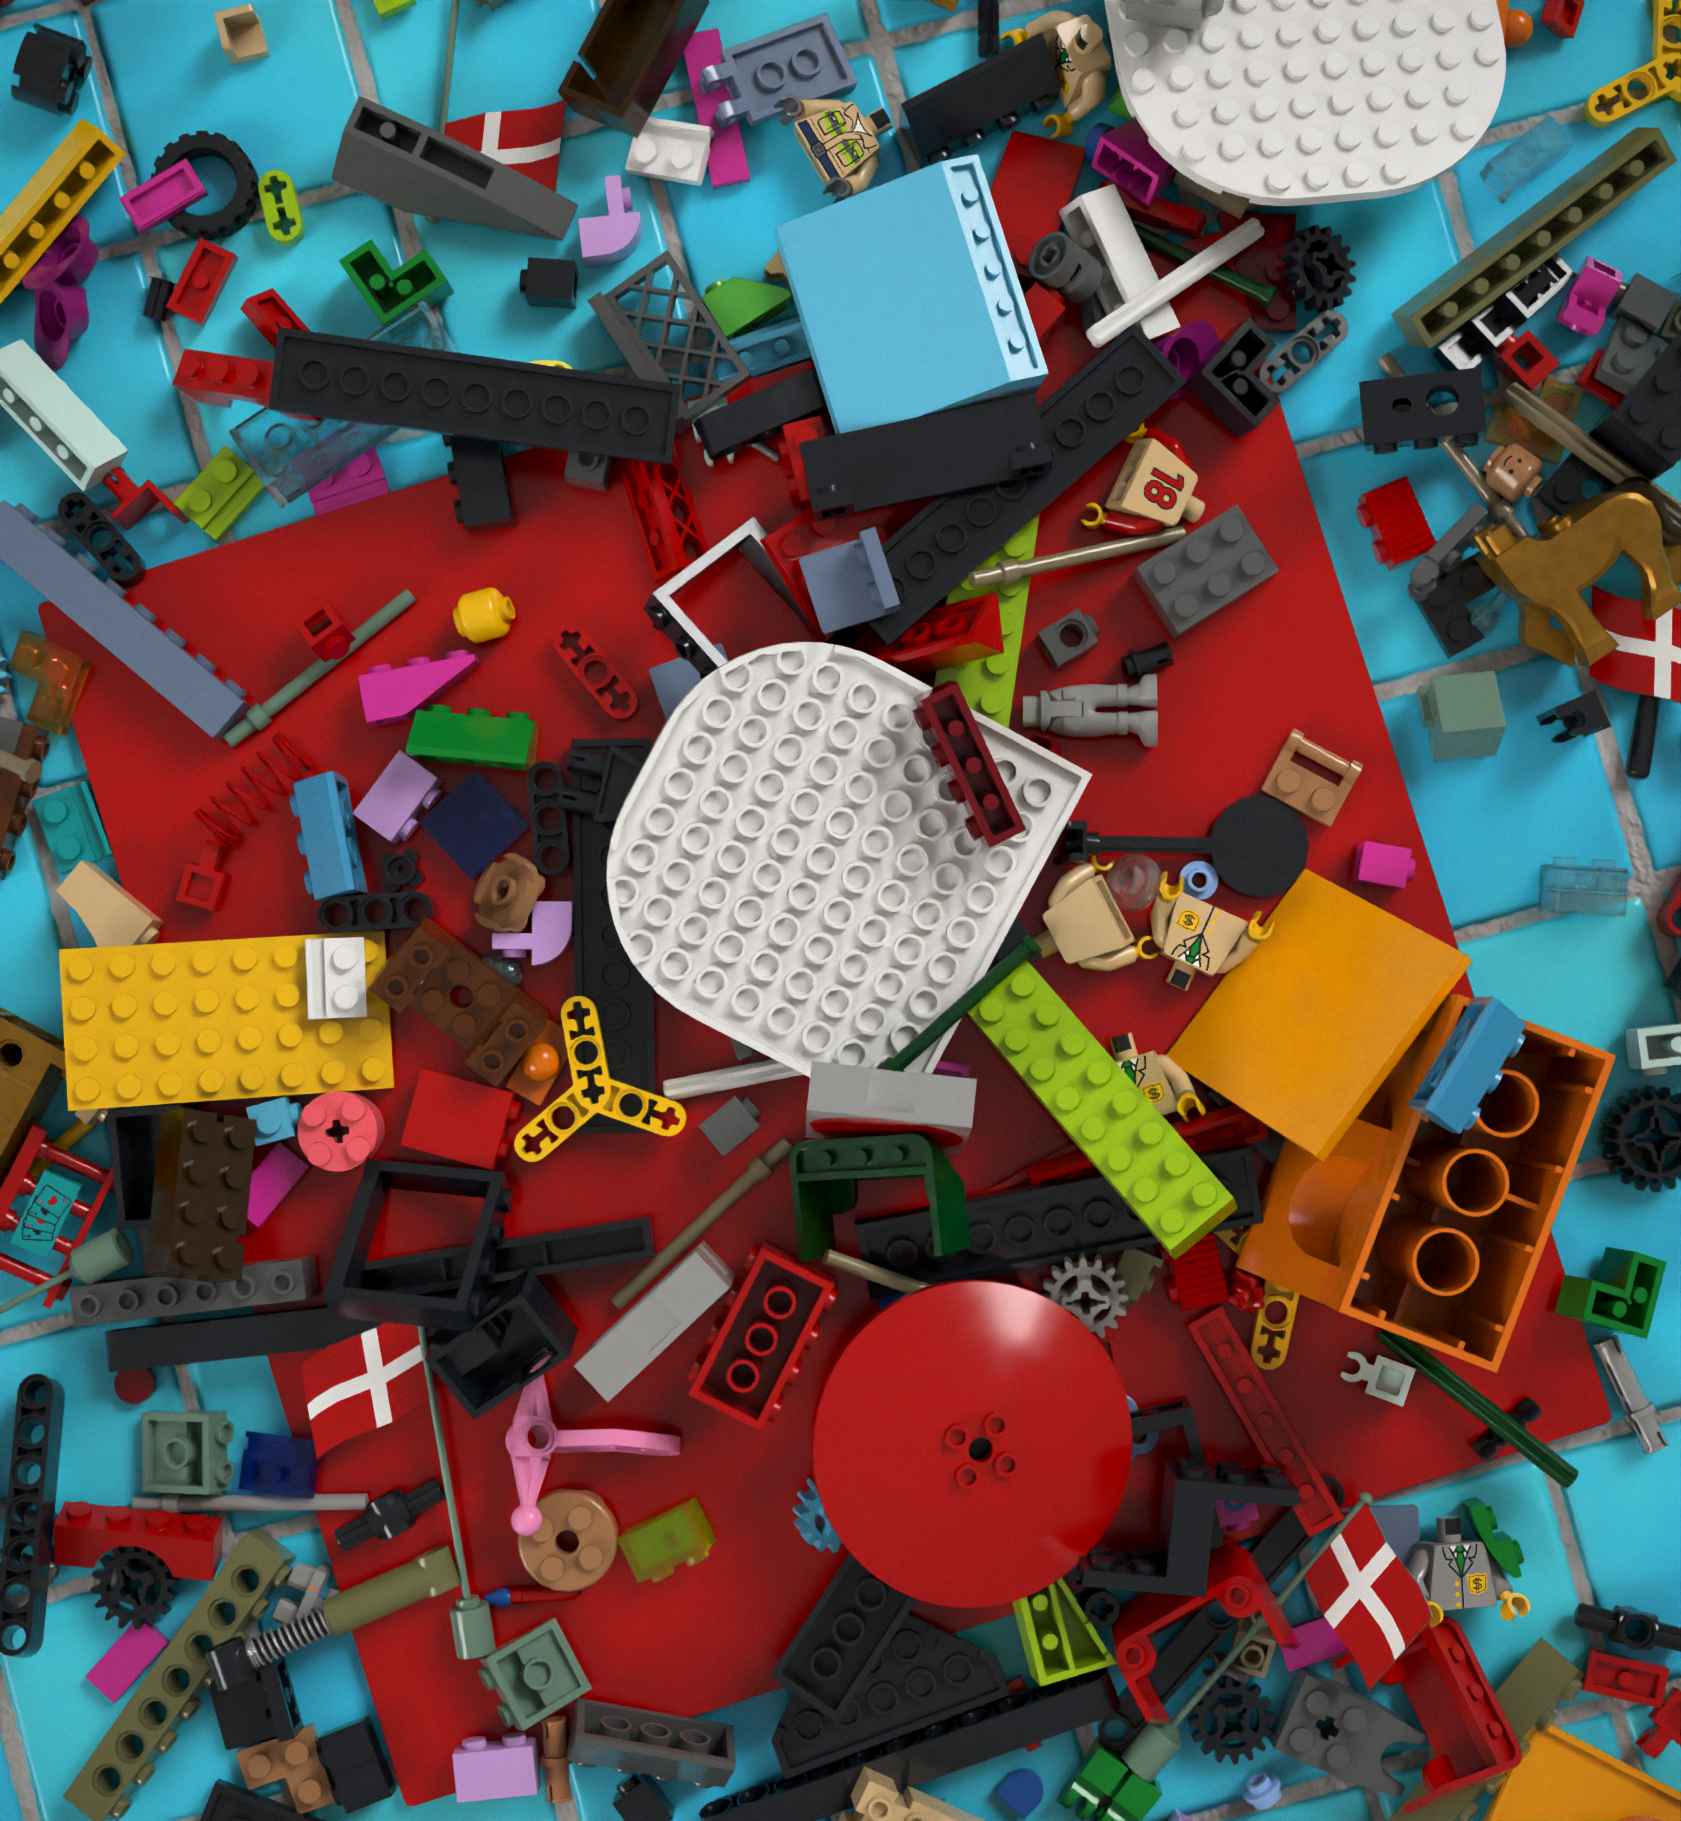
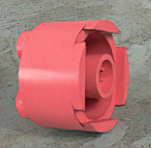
[297,1091,385,1172]

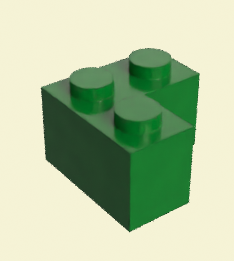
[339,239,454,336]
[1554,1247,1666,1339]

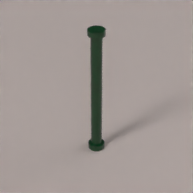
[1132,222,1278,309]
[884,933,1042,1072]

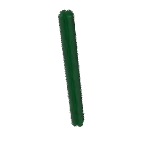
[1377,1329,1579,1488]

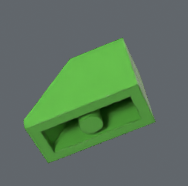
[701,277,793,340]

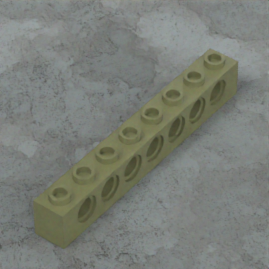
[63,1528,297,1821]

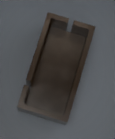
[558,0,710,139]
[145,1108,257,1284]

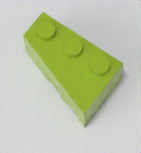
[1012,1577,1117,1686]

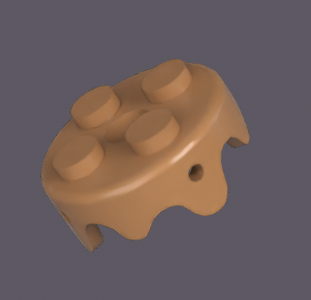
[517,1488,618,1592]

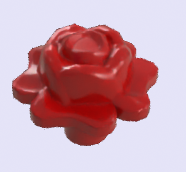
[1225,1269,1265,1313]

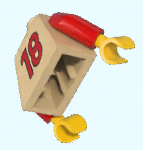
[1081,422,1205,535]

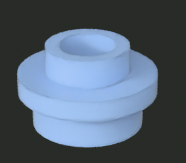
[1178,861,1218,900]
[1243,1772,1282,1810]

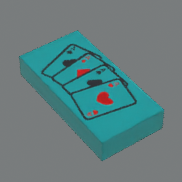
[10,1168,82,1258]

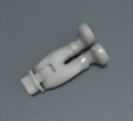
[1023,674,1158,747]

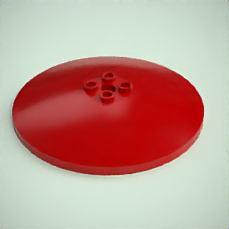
[811,1279,1132,1608]

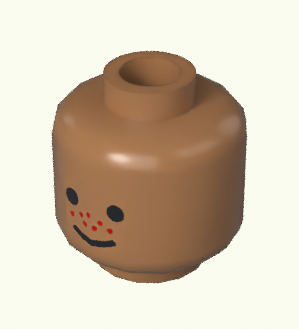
[1483,443,1544,502]

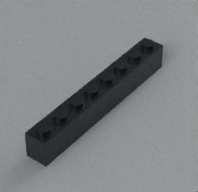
[331,1214,657,1295]

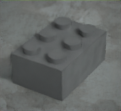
[1132,504,1280,640]

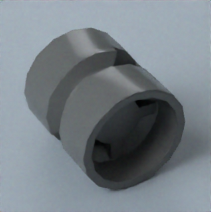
[1028,231,1103,304]

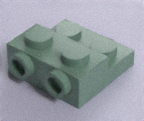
[142,1409,234,1495]
[478,1617,592,1731]

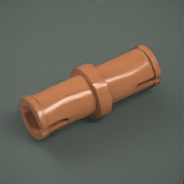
[540,1716,573,1803]

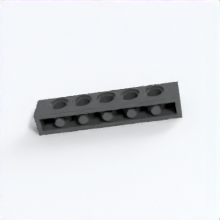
[69,1255,319,1327]

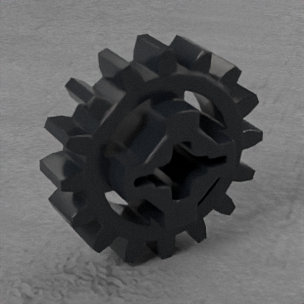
[1279,224,1356,313]
[90,1546,181,1630]
[1187,1676,1275,1765]

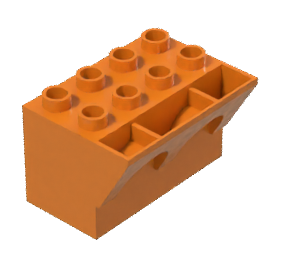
[1235,994,1617,1373]

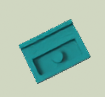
[32,781,113,875]

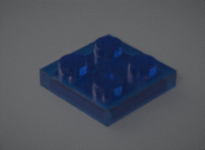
[418,769,531,880]

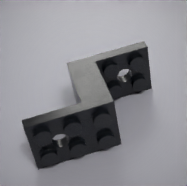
[1534,330,1681,517]
[1075,1457,1299,1597]

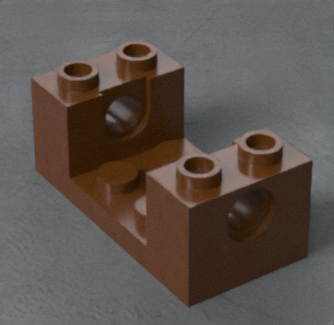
[368,915,549,1087]

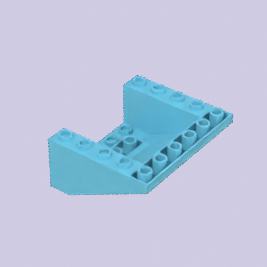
[774,154,1049,435]

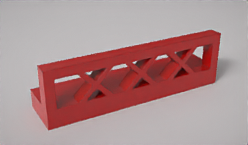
[616,442,709,581]

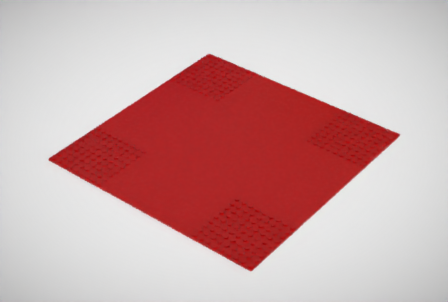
[38,232,1611,1806]

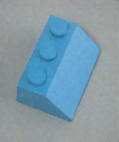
[290,771,368,902]
[1407,996,1527,1134]

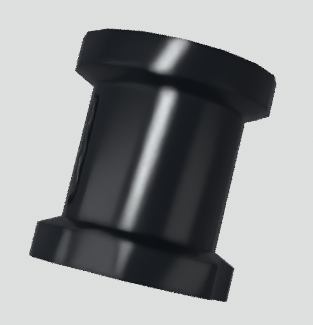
[1079,1587,1120,1628]

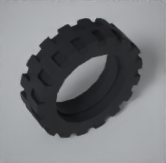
[151,130,259,241]

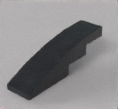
[1432,253,1577,371]

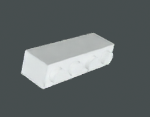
[1058,184,1181,342]

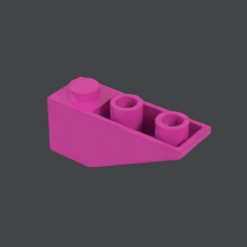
[358,650,480,726]

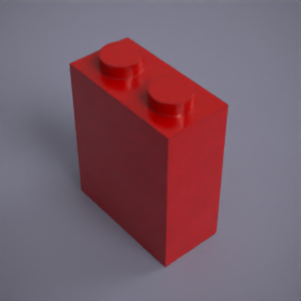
[400,1068,521,1170]

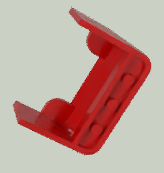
[1111,1544,1301,1724]
[1334,1615,1522,1815]

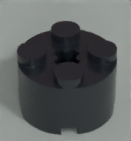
[11,23,92,116]

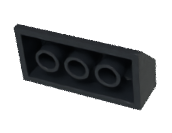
[899,32,1060,169]

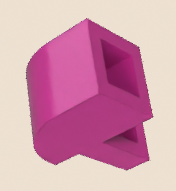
[1555,255,1623,337]

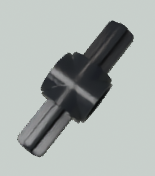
[334,1479,446,1550]
[1574,1603,1681,1652]

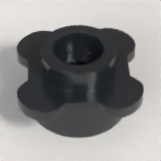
[380,848,423,891]

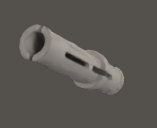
[1593,1334,1669,1454]

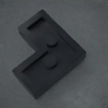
[1413,551,1497,659]

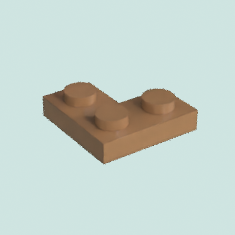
[235,1723,335,1814]

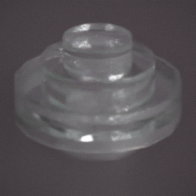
[1106,853,1161,912]

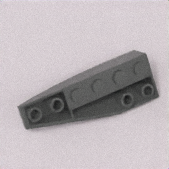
[332,96,578,242]

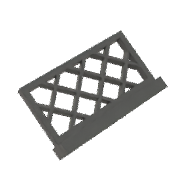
[588,250,753,435]

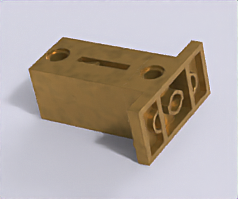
[0,1007,66,1189]

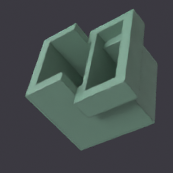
[1416,671,1506,762]

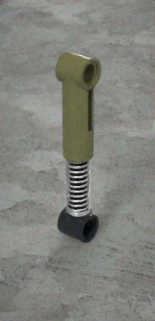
[203,1544,461,1691]

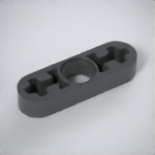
[1255,310,1348,397]

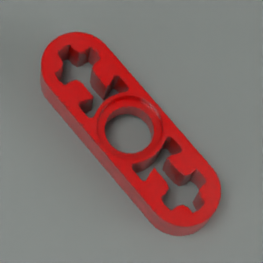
[1098,181,1207,239]
[553,623,639,721]

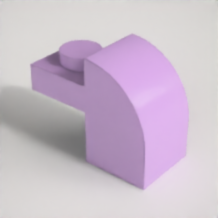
[578,175,643,268]
[492,901,574,966]

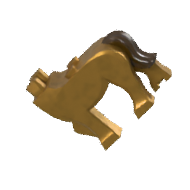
[1471,476,1681,667]

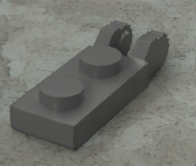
[1407,504,1489,602]

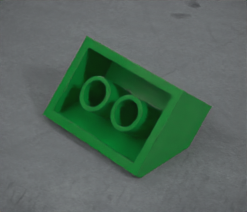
[406,704,539,771]

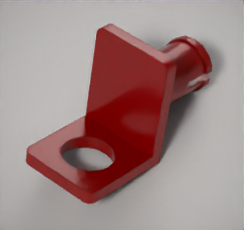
[102,467,189,530]

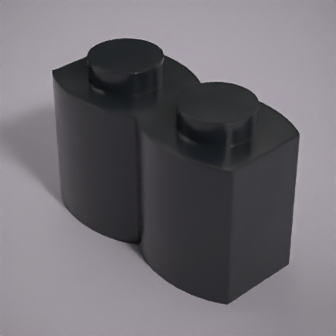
[316,1715,397,1814]

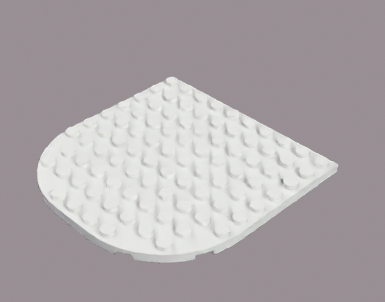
[1104,0,1506,206]
[606,642,1093,1077]

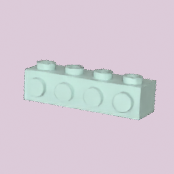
[0,339,129,492]
[1624,1023,1681,1076]

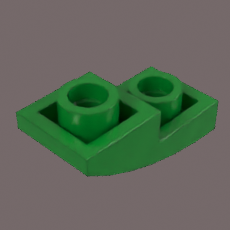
[1461,1497,1524,1578]

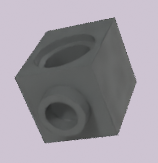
[1608,273,1678,335]
[564,452,614,492]
[1035,608,1100,671]
[699,1095,762,1157]

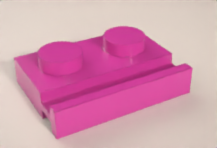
[299,441,391,516]

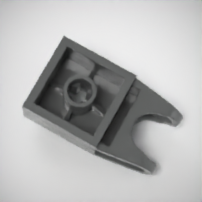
[1268,1667,1427,1796]

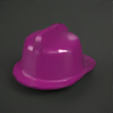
[22,216,99,290]
[34,280,89,371]
[1152,320,1218,400]

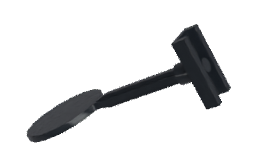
[1054,795,1309,898]

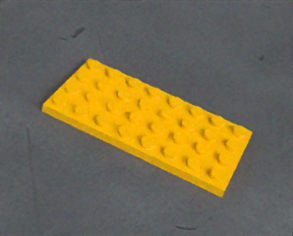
[59,930,394,1111]

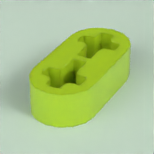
[258,170,305,246]

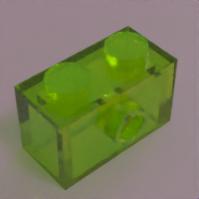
[617,1497,717,1583]

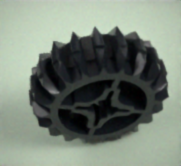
[1597,1085,1681,1192]

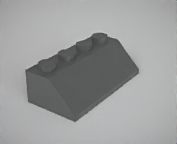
[567,1698,736,1788]

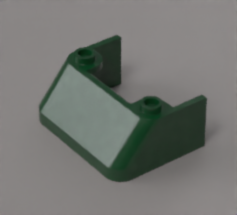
[789,1132,970,1262]

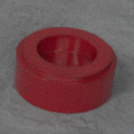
[114,1368,157,1404]

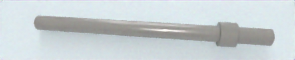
[132,1493,369,1514]

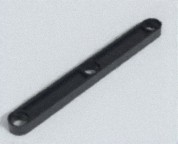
[1097,1473,1345,1750]

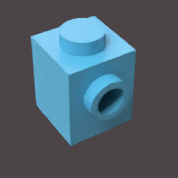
[246,1096,302,1146]

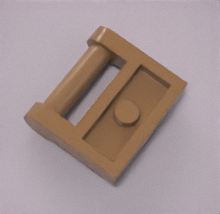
[1259,728,1363,828]

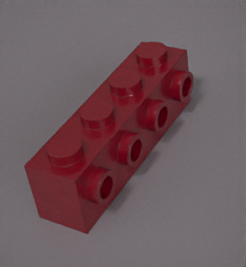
[912,680,1026,847]

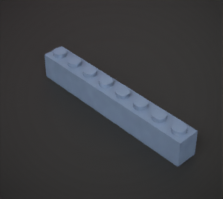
[0,500,252,742]

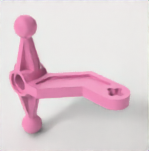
[505,1355,681,1536]

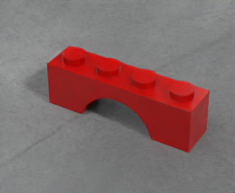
[172,349,322,423]
[54,1501,223,1581]

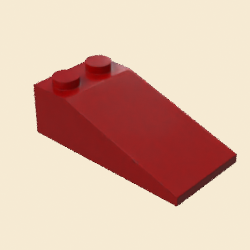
[990,130,1086,292]

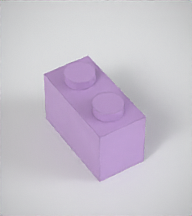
[352,750,443,844]
[452,1732,541,1803]

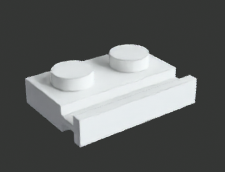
[625,117,715,186]
[305,937,367,1019]

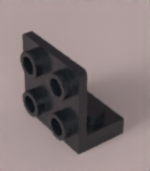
[209,1654,304,1750]

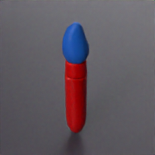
[484,1586,582,1607]

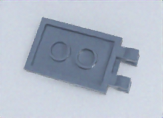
[698,13,858,130]

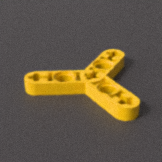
[1583,0,1681,128]
[514,996,687,1162]
[1214,1225,1299,1370]

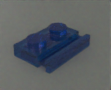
[238,1431,320,1499]

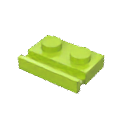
[173,446,270,543]

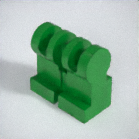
[1057,1736,1162,1821]

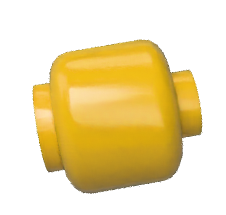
[453,587,515,643]

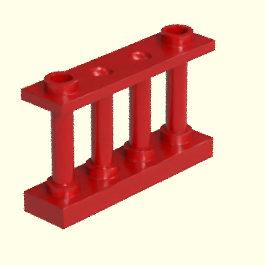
[0,1121,115,1309]

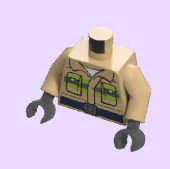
[774,94,893,204]

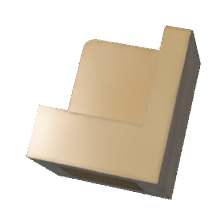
[214,4,270,66]

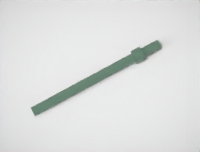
[223,589,417,748]

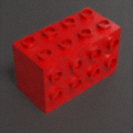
[687,1241,838,1431]

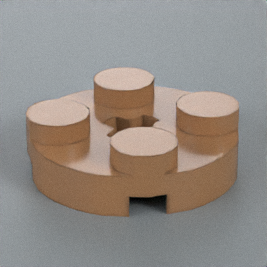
[473,853,545,933]

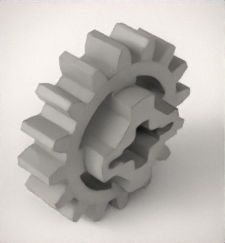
[1041,1252,1129,1338]

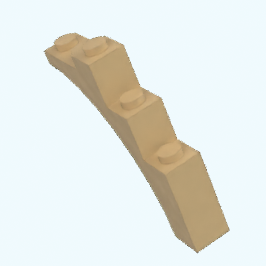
[56,860,164,1125]

